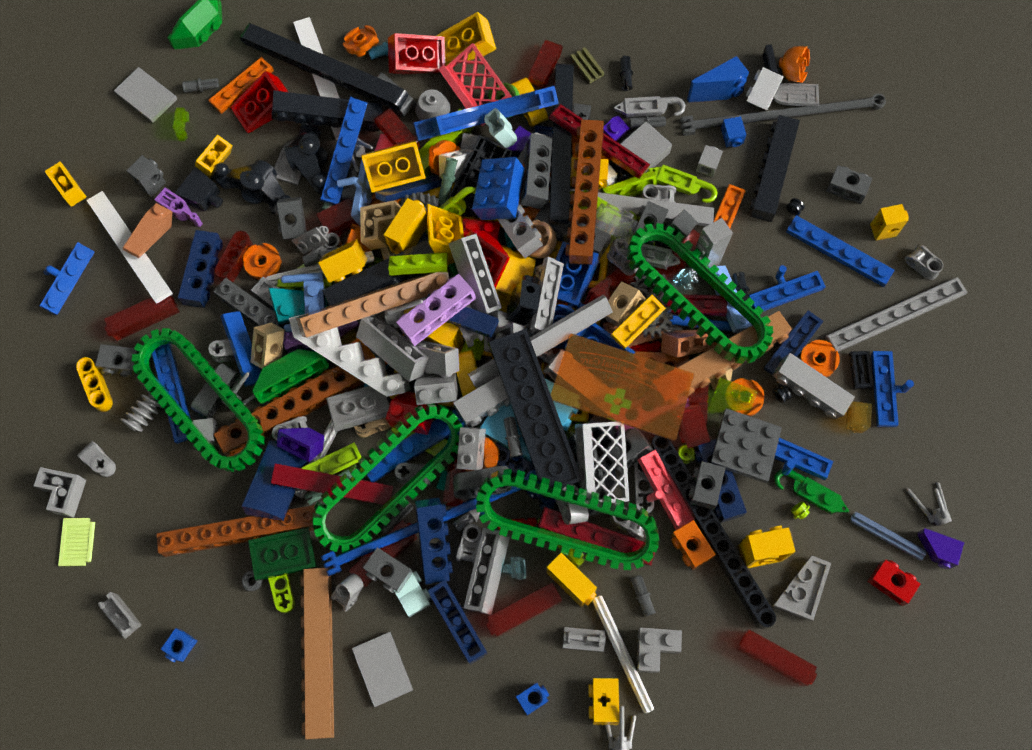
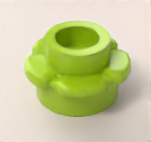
[677,445,695,464]
[791,501,810,520]

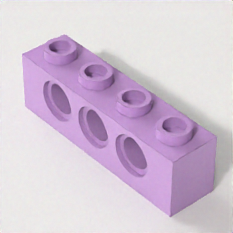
[396,274,476,346]

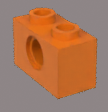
[671,520,716,570]

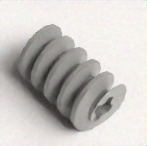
[120,390,162,432]

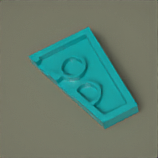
[268,288,330,325]

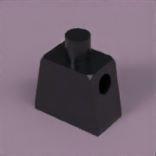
[175,167,223,211]
[506,275,540,325]

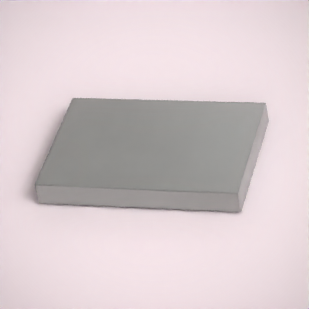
[114,67,177,123]
[326,386,389,432]
[352,632,413,707]

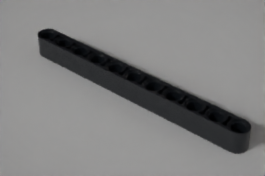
[240,23,409,111]
[549,63,574,224]
[651,434,776,629]

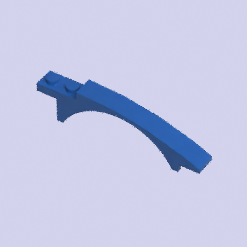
[413,86,559,141]

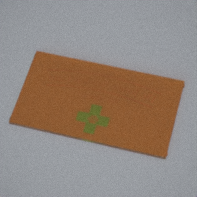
[551,333,694,441]

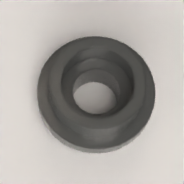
[242,571,262,591]

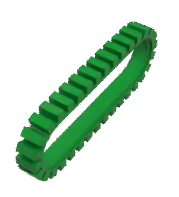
[626,223,774,364]
[132,328,265,472]
[312,403,462,553]
[476,469,659,570]

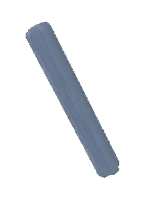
[850,512,926,560]

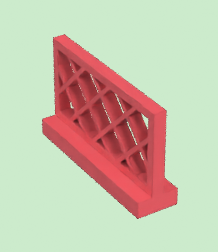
[438,43,512,126]

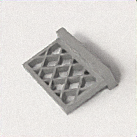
[518,256,564,337]
[575,421,629,503]

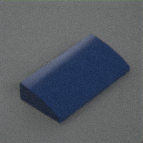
[242,440,307,521]

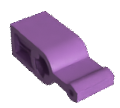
[154,188,203,227]

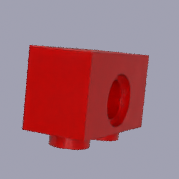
[867,559,921,606]

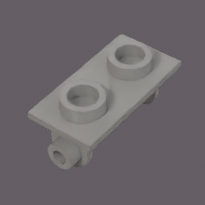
[291,226,329,254]
[563,627,606,652]

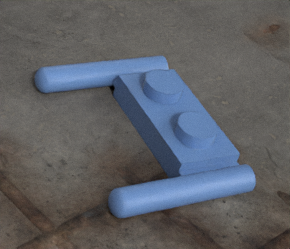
[281,272,325,332]

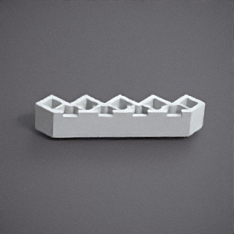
[289,314,411,397]

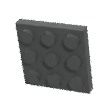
[710,408,782,483]

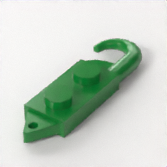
[774,469,849,515]

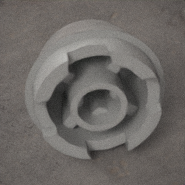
[415,89,450,121]

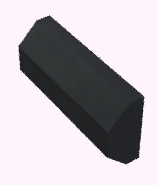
[448,135,513,216]

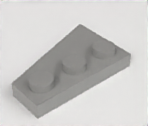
[773,556,831,621]

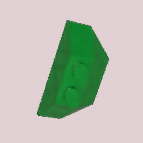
[167,0,222,49]
[253,349,329,404]

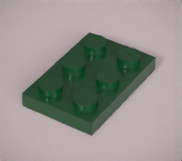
[248,527,317,581]

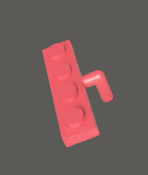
[637,450,694,530]

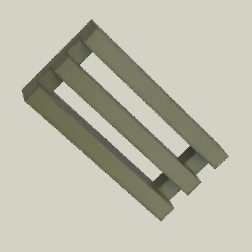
[570,47,604,84]

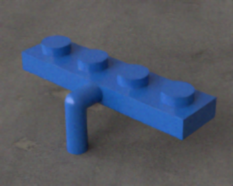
[39,242,94,316]
[749,265,826,311]
[871,351,914,427]
[774,438,833,480]

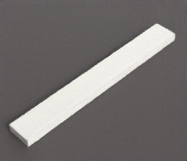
[293,17,341,140]
[87,191,173,304]

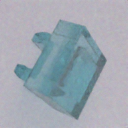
[673,267,699,290]
[503,557,526,580]

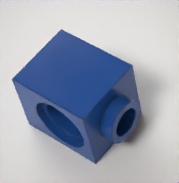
[721,116,746,147]
[161,628,198,663]
[516,683,550,716]

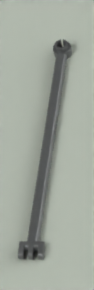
[680,93,886,136]

